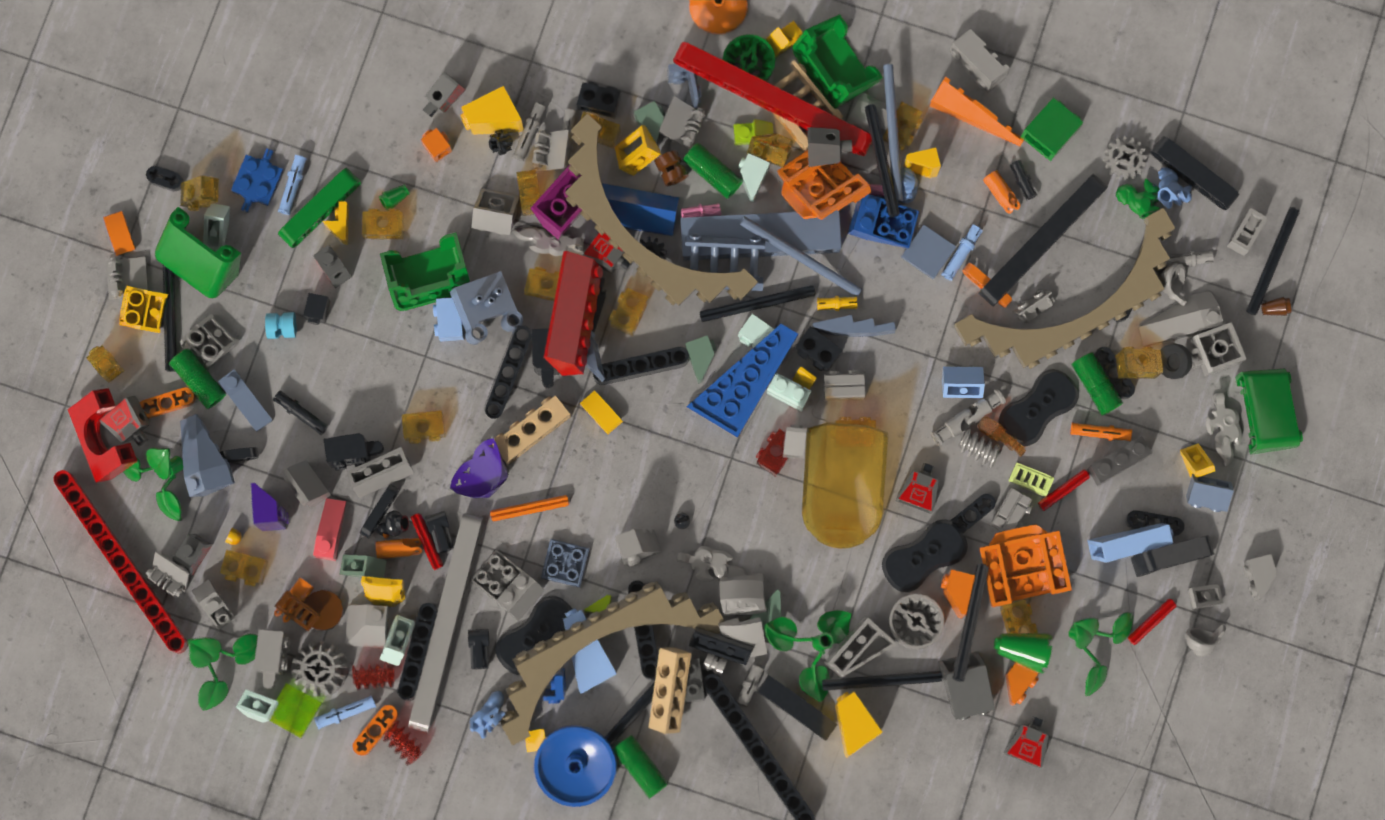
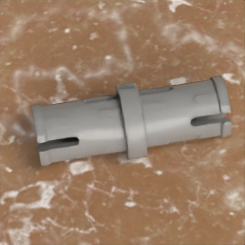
[736,665,764,707]

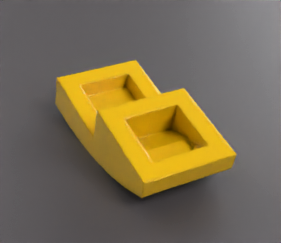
[580,390,623,435]

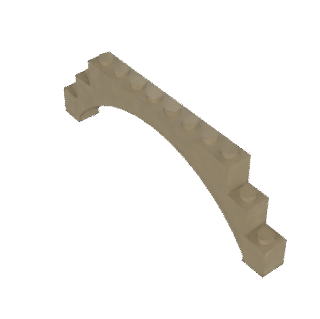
[565,113,758,306]
[954,208,1175,369]
[500,581,724,746]

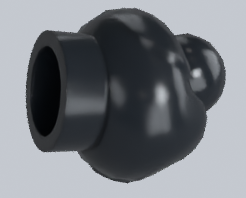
[377,510,409,539]

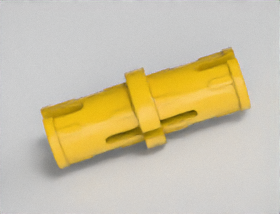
[817,296,857,311]

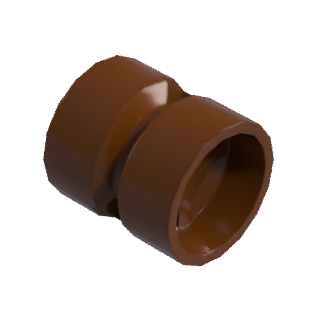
[654,150,689,187]

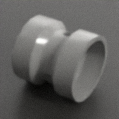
[702,653,728,677]

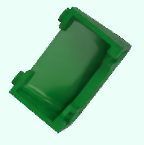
[792,14,883,109]
[155,207,241,298]
[380,232,470,311]
[1235,368,1303,455]

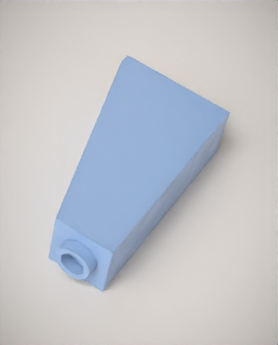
[1087,523,1174,563]
[563,608,616,694]

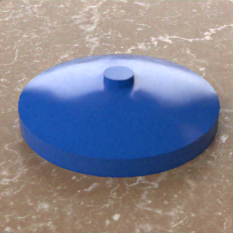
[534,725,616,807]

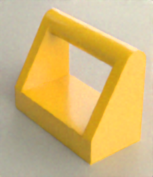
[615,124,661,176]
[903,148,941,178]

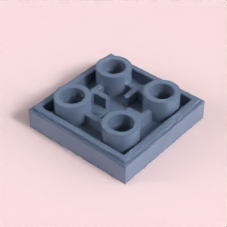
[901,225,956,280]
[541,539,590,588]

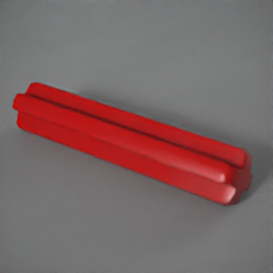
[1038,469,1090,511]
[411,513,443,570]
[1128,599,1177,645]

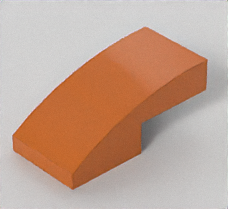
[103,211,136,256]

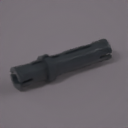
[273,390,329,435]

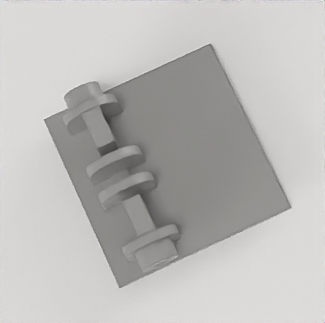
[658,96,705,149]
[532,129,570,172]
[106,257,148,300]
[145,551,189,597]

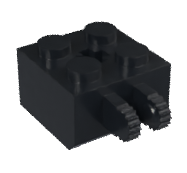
[532,328,559,389]
[323,433,384,471]

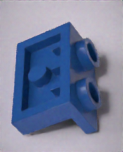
[543,668,566,704]

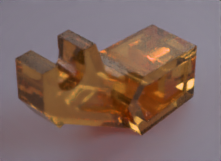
[977,415,1026,457]

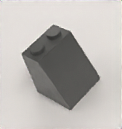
[938,652,995,720]

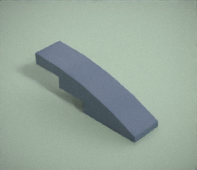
[812,315,896,337]

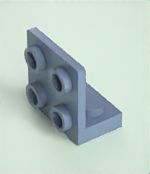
[667,64,701,109]

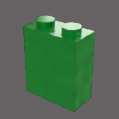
[1020,97,1084,162]

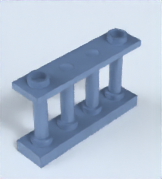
[685,234,765,291]

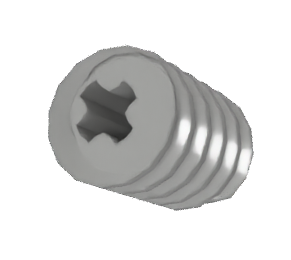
[958,428,1003,468]

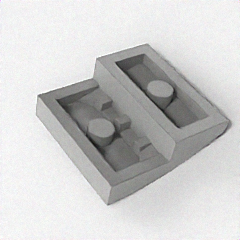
[718,617,767,657]

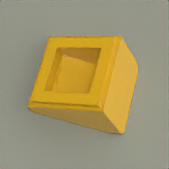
[792,367,817,390]
[525,729,546,752]

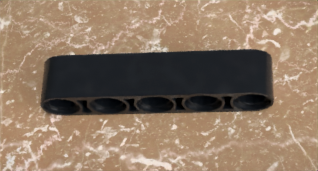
[1150,136,1239,211]
[484,325,532,419]
[593,347,689,385]
[628,580,658,680]
[398,603,438,701]

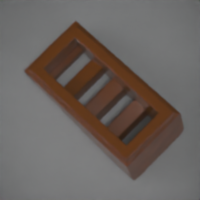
[274,590,321,632]

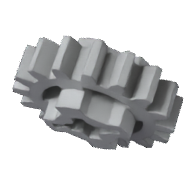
[1103,136,1147,180]

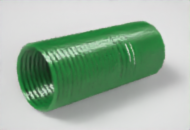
[683,143,743,199]
[169,348,226,409]
[1071,352,1123,416]
[613,735,669,799]

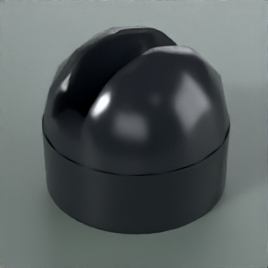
[674,513,690,529]

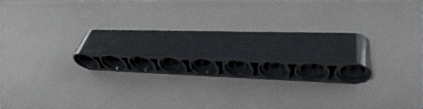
[978,173,1108,307]
[703,674,815,820]

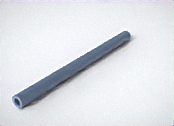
[883,64,903,202]
[740,216,862,296]

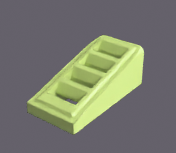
[1008,462,1054,497]

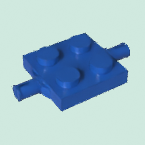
[231,148,283,213]

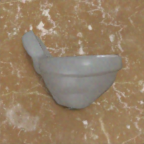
[1158,263,1187,306]
[1185,625,1226,657]

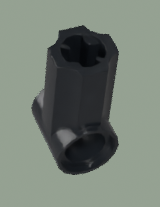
[425,511,454,554]
[468,629,490,669]

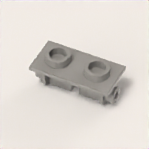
[1013,289,1055,324]

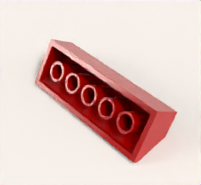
[544,251,603,376]

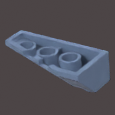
[180,414,235,497]

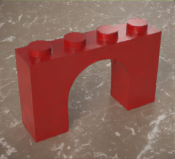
[67,388,137,483]

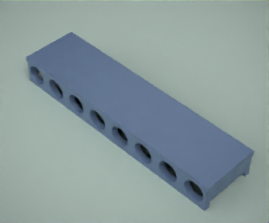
[681,210,841,261]

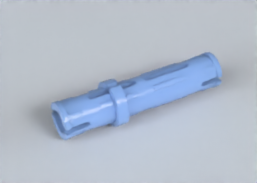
[278,155,307,215]
[941,224,983,281]
[314,695,376,729]

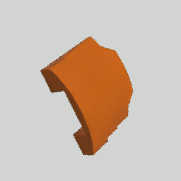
[777,150,871,220]
[979,524,1072,607]

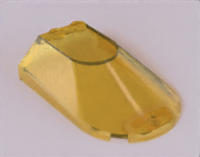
[802,423,888,548]

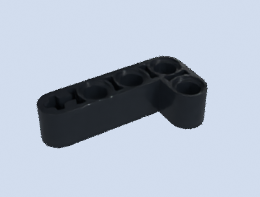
[1131,535,1215,577]

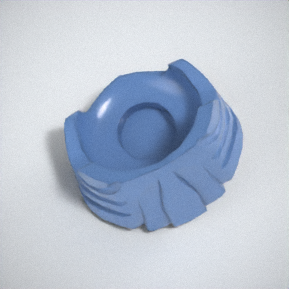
[901,167,919,203]

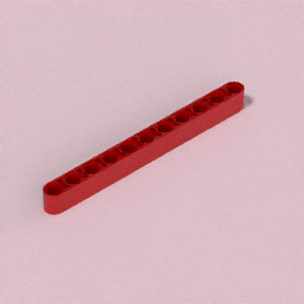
[673,42,872,156]
[53,470,188,654]

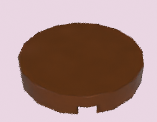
[303,590,343,631]

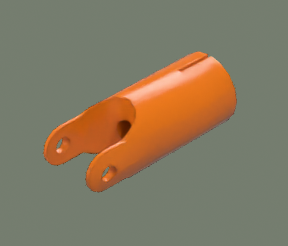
[983,170,1021,213]
[376,538,422,559]
[274,577,314,623]

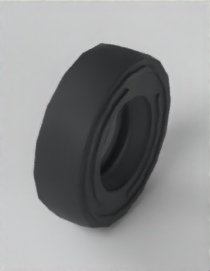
[1157,343,1192,379]

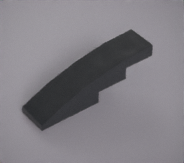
[757,675,838,741]

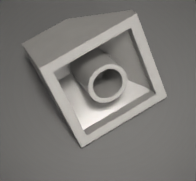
[345,605,390,649]

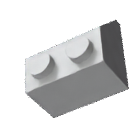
[471,188,520,235]

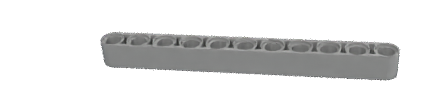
[408,513,483,732]

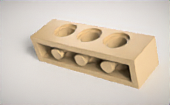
[492,395,571,466]
[649,647,691,734]

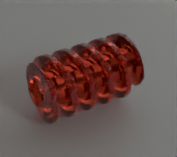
[352,662,395,690]
[383,720,427,766]

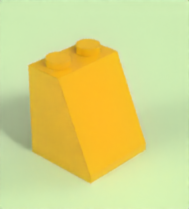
[460,86,524,135]
[835,691,883,758]

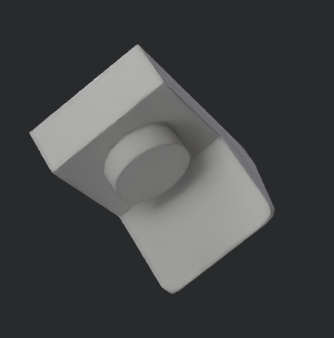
[1187,584,1223,610]

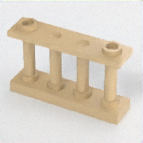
[773,60,843,152]

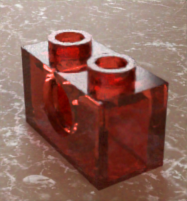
[756,428,789,477]

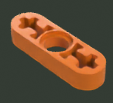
[962,263,1012,308]
[140,387,196,419]
[353,705,398,756]

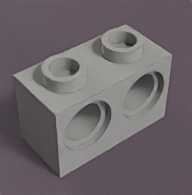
[1227,208,1268,256]

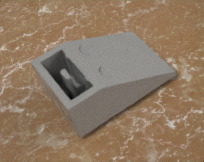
[470,549,545,621]

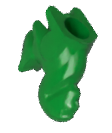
[1116,179,1160,219]

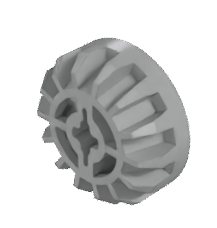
[888,594,944,650]
[291,641,348,697]

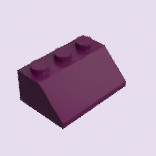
[531,165,582,240]

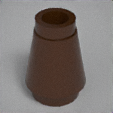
[1261,296,1291,316]

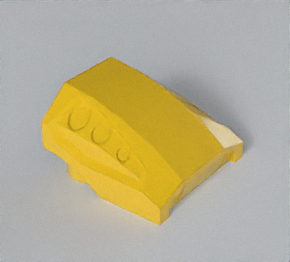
[119,285,168,333]
[361,576,406,607]

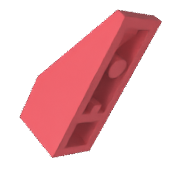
[313,498,346,561]

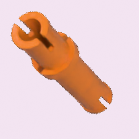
[1070,422,1132,442]

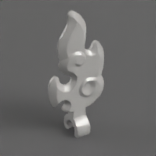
[513,227,585,256]
[1206,393,1242,467]
[677,546,748,582]

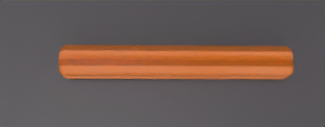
[490,495,569,521]

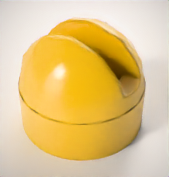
[225,528,242,545]

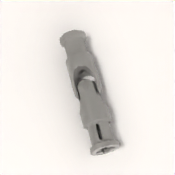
[930,388,1006,447]

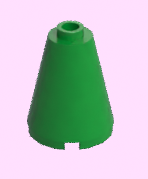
[994,633,1053,674]

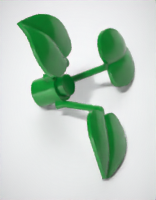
[123,448,183,521]
[765,610,852,702]
[1068,612,1133,697]
[188,634,258,711]

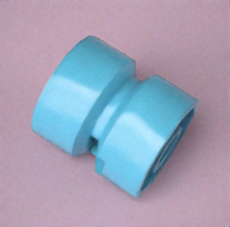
[265,312,297,339]

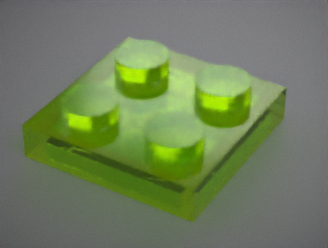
[269,683,322,739]

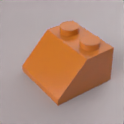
[941,570,975,619]

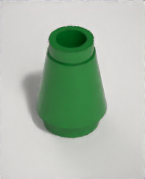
[379,184,410,210]

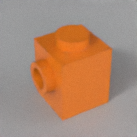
[421,128,452,162]

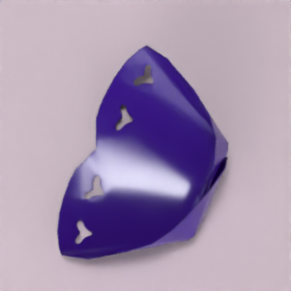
[450,438,509,498]

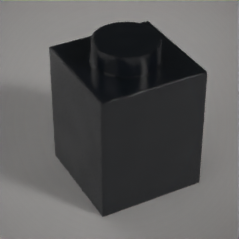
[303,293,330,325]

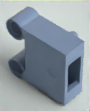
[450,271,523,345]

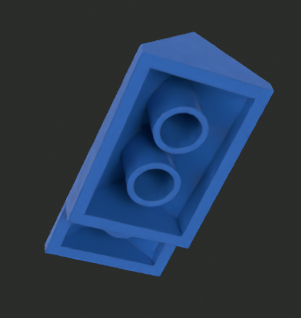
[602,183,679,236]

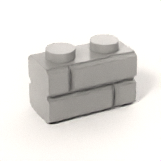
[823,370,865,401]
[990,488,1033,531]

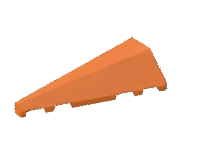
[930,77,1024,146]

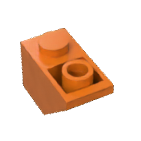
[1005,662,1039,706]

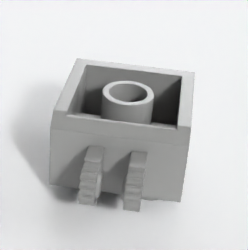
[1189,322,1247,377]
[254,629,292,690]

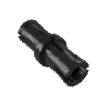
[1009,160,1037,201]

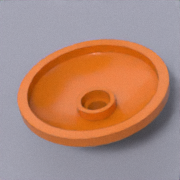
[689,0,748,34]

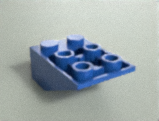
[848,194,919,248]

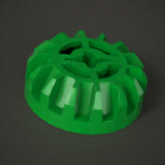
[722,34,775,82]

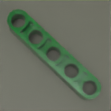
[278,168,361,249]

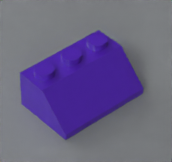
[251,483,289,531]

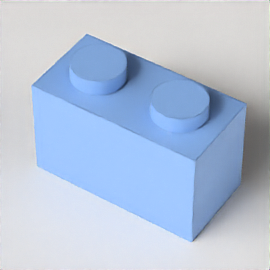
[433,298,464,342]
[942,367,985,398]

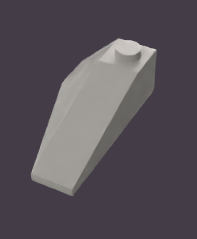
[1138,291,1224,347]

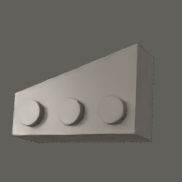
[951,29,1010,93]
[615,529,662,567]
[824,617,898,677]

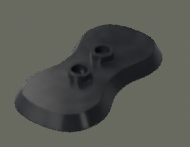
[999,369,1079,446]
[882,519,968,592]
[495,596,572,675]

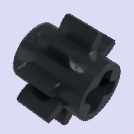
[489,130,513,156]

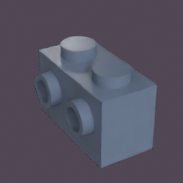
[1186,474,1234,512]

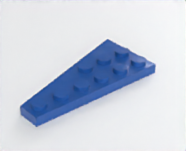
[686,324,799,437]

